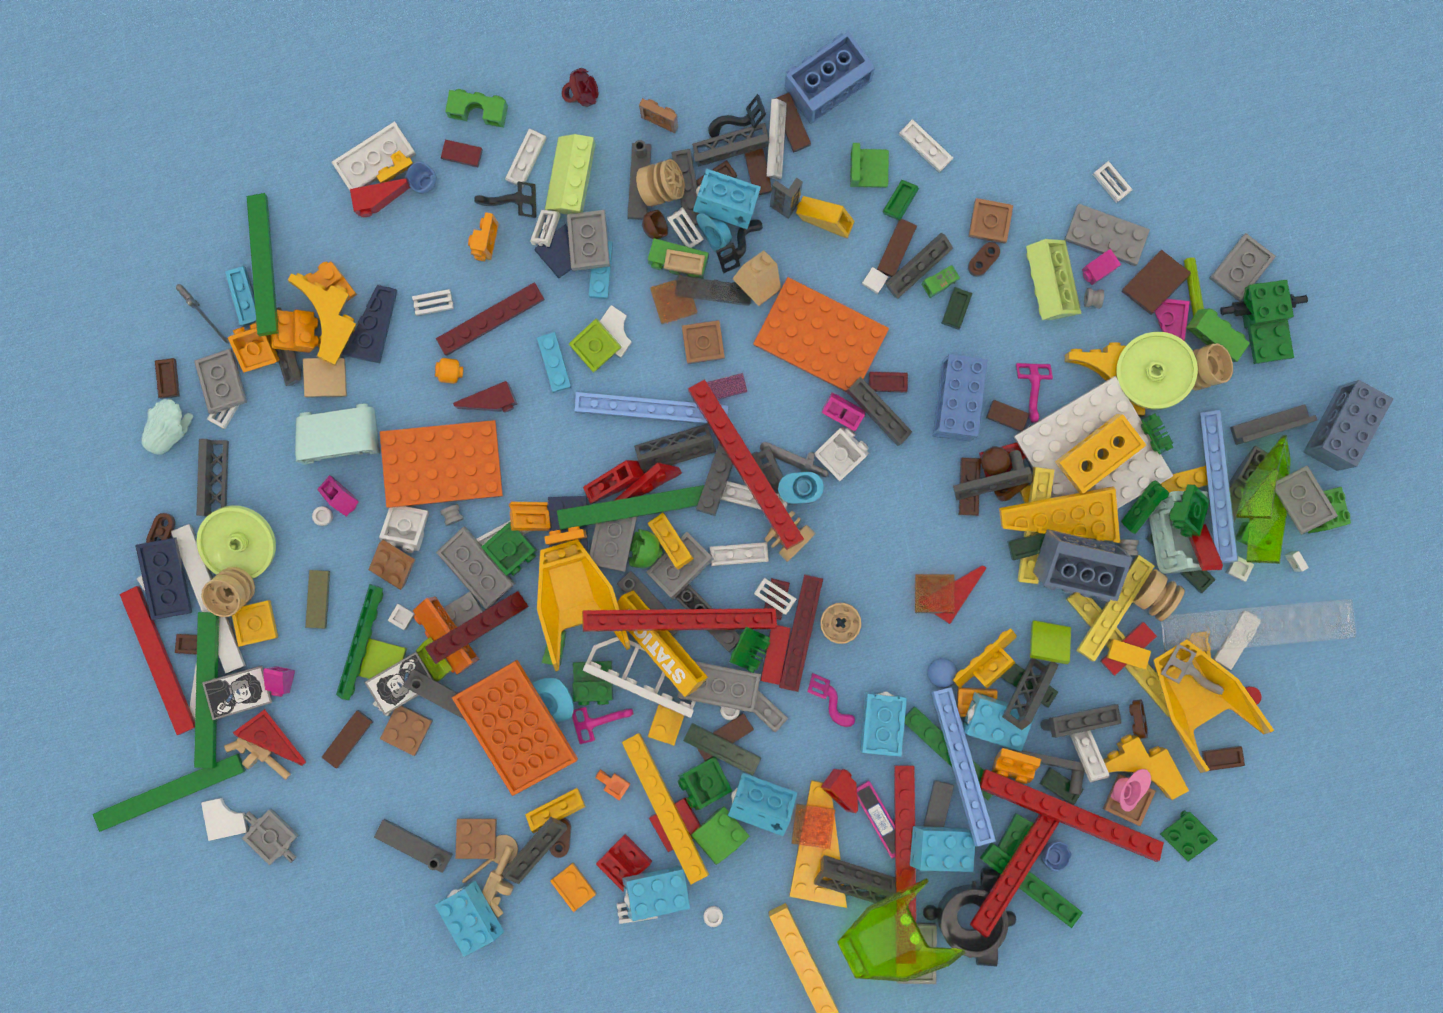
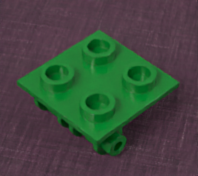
[1141,413,1174,455]
[729,627,771,673]
[1160,810,1218,862]

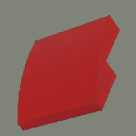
[649,798,701,852]
[596,834,652,892]

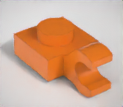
[595,769,630,801]

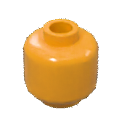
[435,358,463,384]

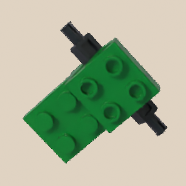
[1220,279,1308,364]

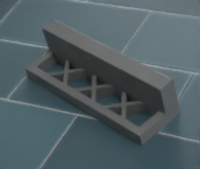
[692,123,770,167]
[770,178,803,219]
[1230,404,1317,445]
[634,424,716,473]
[196,439,229,517]
[1002,658,1058,730]
[814,855,896,907]

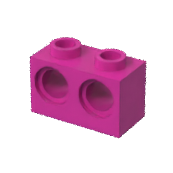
[822,392,865,431]

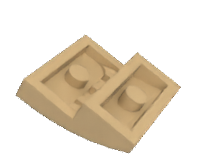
[303,358,347,398]

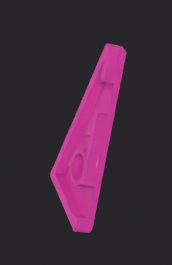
[1155,299,1190,341]

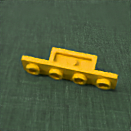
[953,628,1017,689]

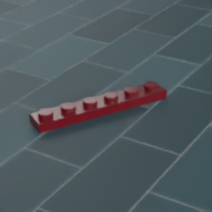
[436,282,545,356]
[779,574,823,692]
[425,591,529,664]

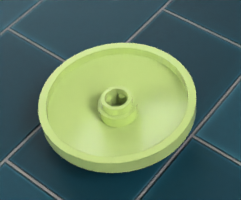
[1116,332,1198,410]
[197,505,276,579]

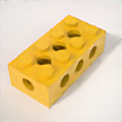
[1055,414,1146,494]

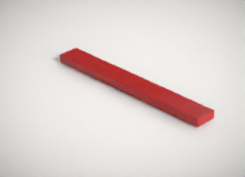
[119,586,195,735]
[969,814,1059,937]

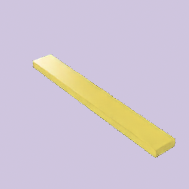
[1066,592,1170,717]

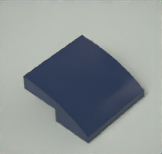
[534,224,572,279]

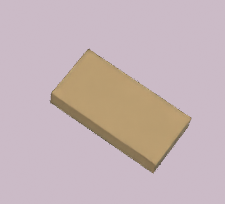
[664,249,705,276]

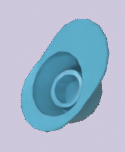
[696,213,732,254]
[778,472,824,504]

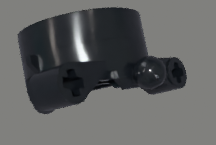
[923,868,1017,967]

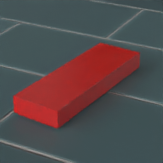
[1189,524,1223,571]
[1100,622,1157,676]
[761,625,791,685]

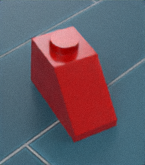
[821,769,858,813]

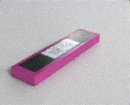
[857,780,895,858]

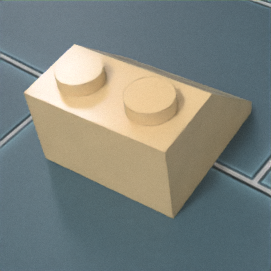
[733,251,781,306]

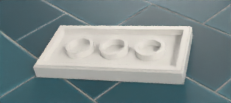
[332,121,416,190]

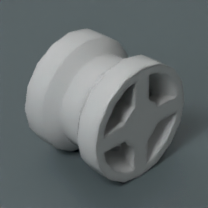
[1084,288,1104,309]
[440,504,464,526]
[1119,540,1139,556]

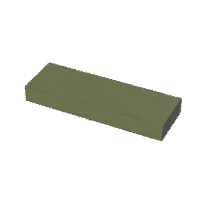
[305,570,330,629]

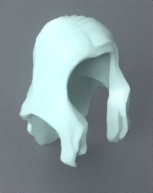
[141,399,193,455]

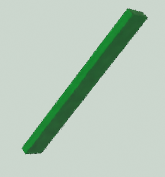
[246,193,279,337]
[557,485,704,530]
[194,612,219,768]
[92,754,245,832]

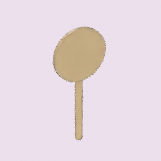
[462,835,518,883]

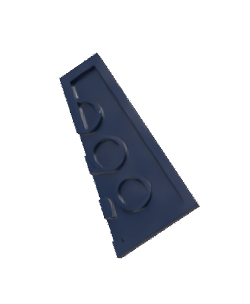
[342,285,397,363]

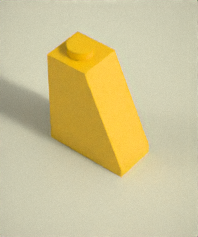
[796,196,855,238]

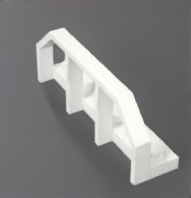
[583,637,696,718]

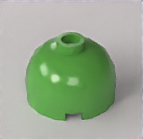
[628,529,662,568]

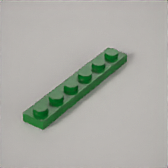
[336,584,383,700]
[905,706,993,800]
[980,843,1083,928]

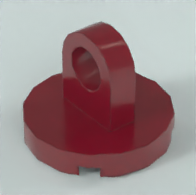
[561,68,599,107]

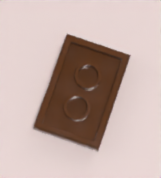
[1122,250,1191,315]

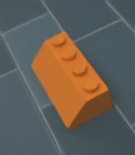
[412,597,480,674]

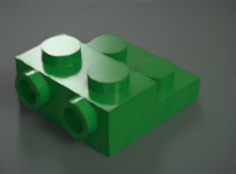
[1170,484,1210,537]
[481,522,537,576]
[573,661,613,705]
[678,757,732,810]

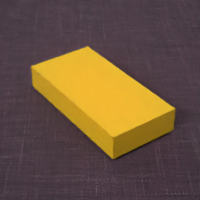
[1107,639,1151,670]

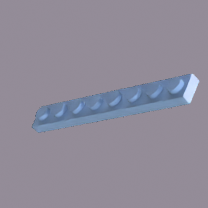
[574,392,728,424]
[1200,410,1238,563]
[931,687,996,846]

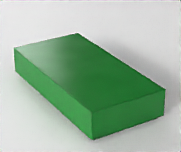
[883,180,919,221]

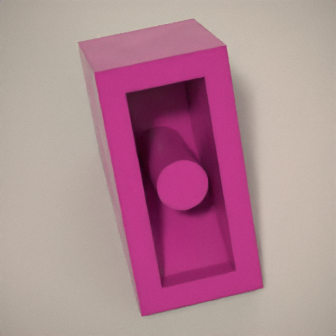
[1082,249,1121,285]
[317,475,359,517]
[263,666,295,697]

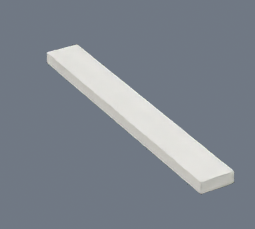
[171,524,246,673]

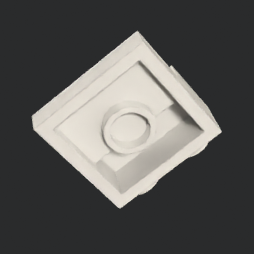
[815,426,870,481]
[379,506,429,553]

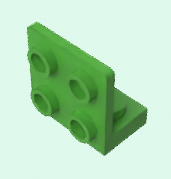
[850,143,889,188]
[1308,487,1351,534]

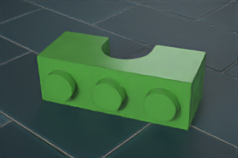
[445,89,508,128]

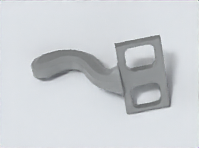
[1161,644,1224,695]

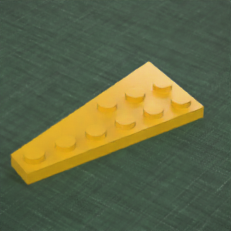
[999,487,1120,543]
[789,780,847,908]

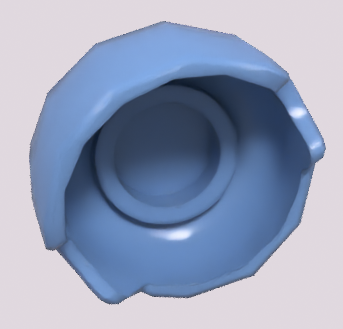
[406,162,436,194]
[928,658,958,688]
[1042,841,1072,872]

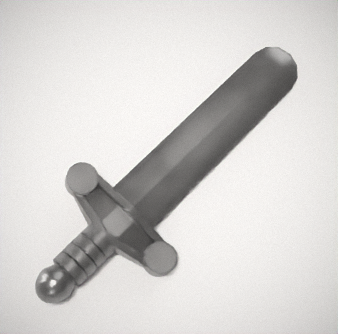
[176,284,228,343]
[760,442,829,477]

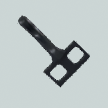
[708,94,766,138]
[474,181,536,218]
[716,219,763,274]

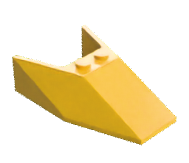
[537,539,630,672]
[1153,639,1274,773]

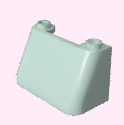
[295,404,380,464]
[1149,491,1209,574]

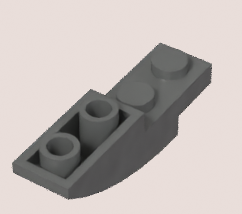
[1229,446,1272,522]
[675,584,740,653]

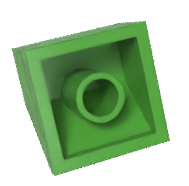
[691,807,750,865]

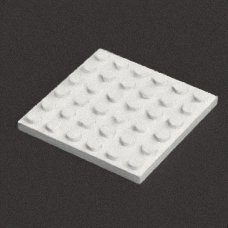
[1014,376,1173,509]

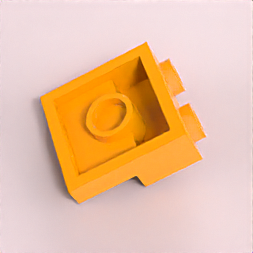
[468,212,499,261]
[305,261,357,301]
[271,310,318,353]
[227,323,280,373]
[992,748,1041,784]

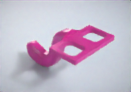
[1016,363,1053,422]
[807,673,855,727]
[572,707,634,744]

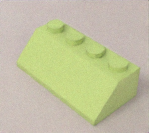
[545,134,596,215]
[1026,239,1082,320]

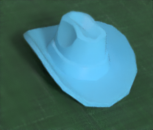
[532,678,574,723]

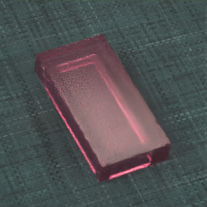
[707,373,747,400]

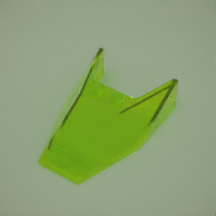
[1236,435,1291,564]
[837,878,966,982]

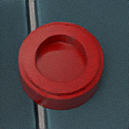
[1245,686,1262,705]

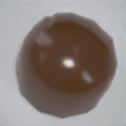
[642,210,668,239]
[981,446,1011,476]

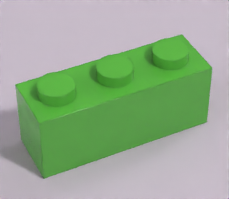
[648,238,709,280]
[1186,308,1250,362]

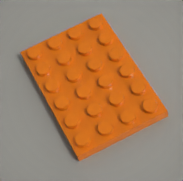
[753,277,889,392]
[380,420,503,508]
[452,660,578,796]

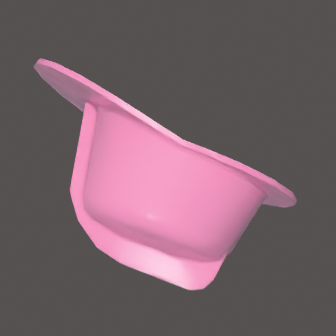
[1111,769,1151,812]

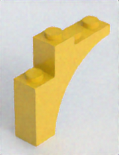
[288,273,356,366]
[1065,342,1145,417]
[1103,734,1189,800]

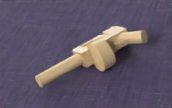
[224,738,291,780]
[482,845,514,918]

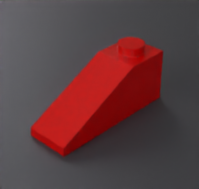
[350,178,411,217]
[583,460,644,504]

